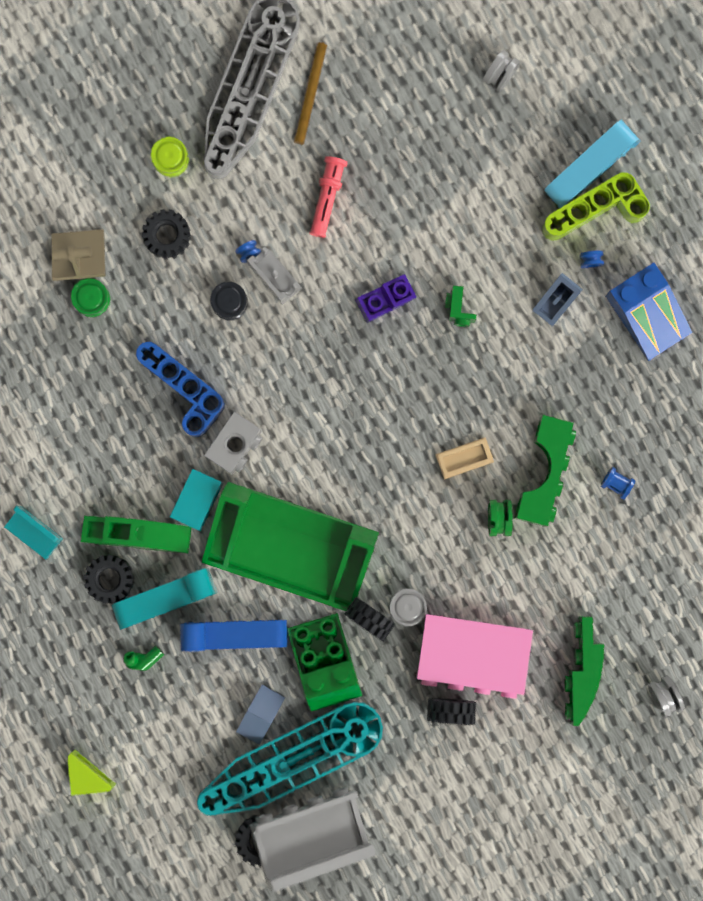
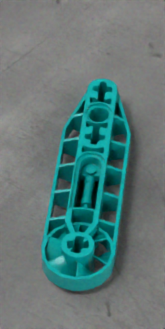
[197,701,383,816]

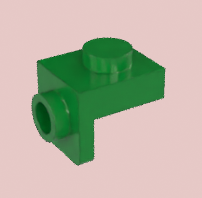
[445,286,477,327]

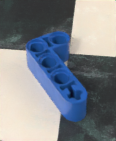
[136,342,224,437]
[180,620,288,652]

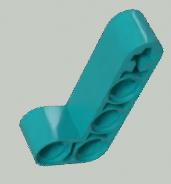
[111,568,218,630]

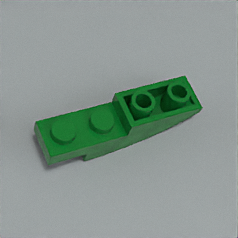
[81,516,192,554]
[564,616,604,726]

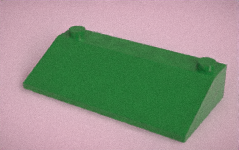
[201,482,379,611]

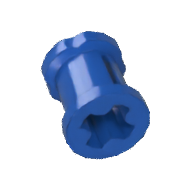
[600,466,636,500]

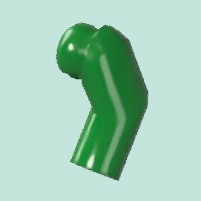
[123,645,165,671]

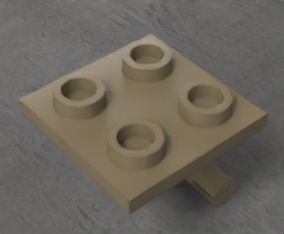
[51,229,106,281]

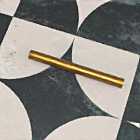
[294,42,327,145]

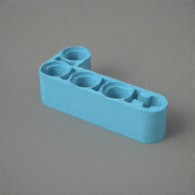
[544,119,640,208]

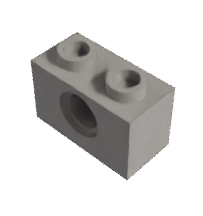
[204,412,263,475]

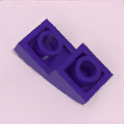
[355,274,417,323]

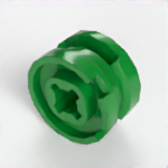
[71,278,111,318]
[488,500,513,537]

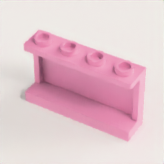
[416,614,533,699]

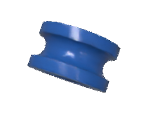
[235,240,262,263]
[579,250,605,268]

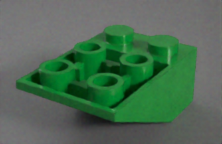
[287,613,363,712]

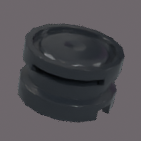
[210,282,248,321]

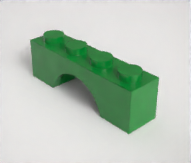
[514,415,576,527]

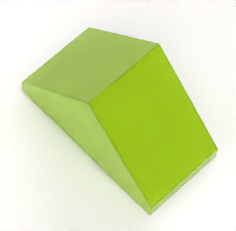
[68,750,116,796]

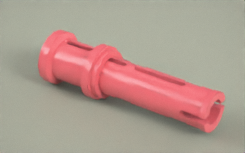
[309,156,348,238]

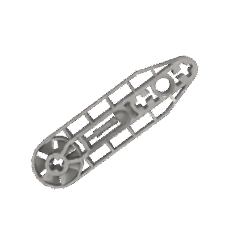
[204,0,300,179]

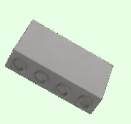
[250,787,376,892]

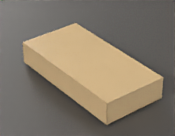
[435,437,494,479]

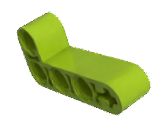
[542,172,650,241]

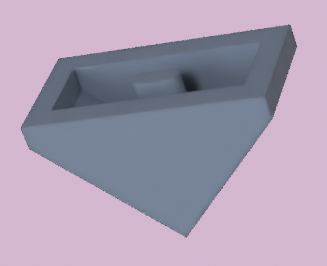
[532,273,583,327]
[236,685,285,745]

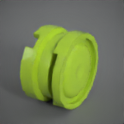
[151,137,189,177]

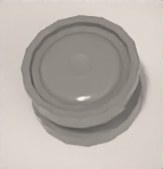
[483,50,521,92]
[389,589,427,626]
[648,675,685,718]

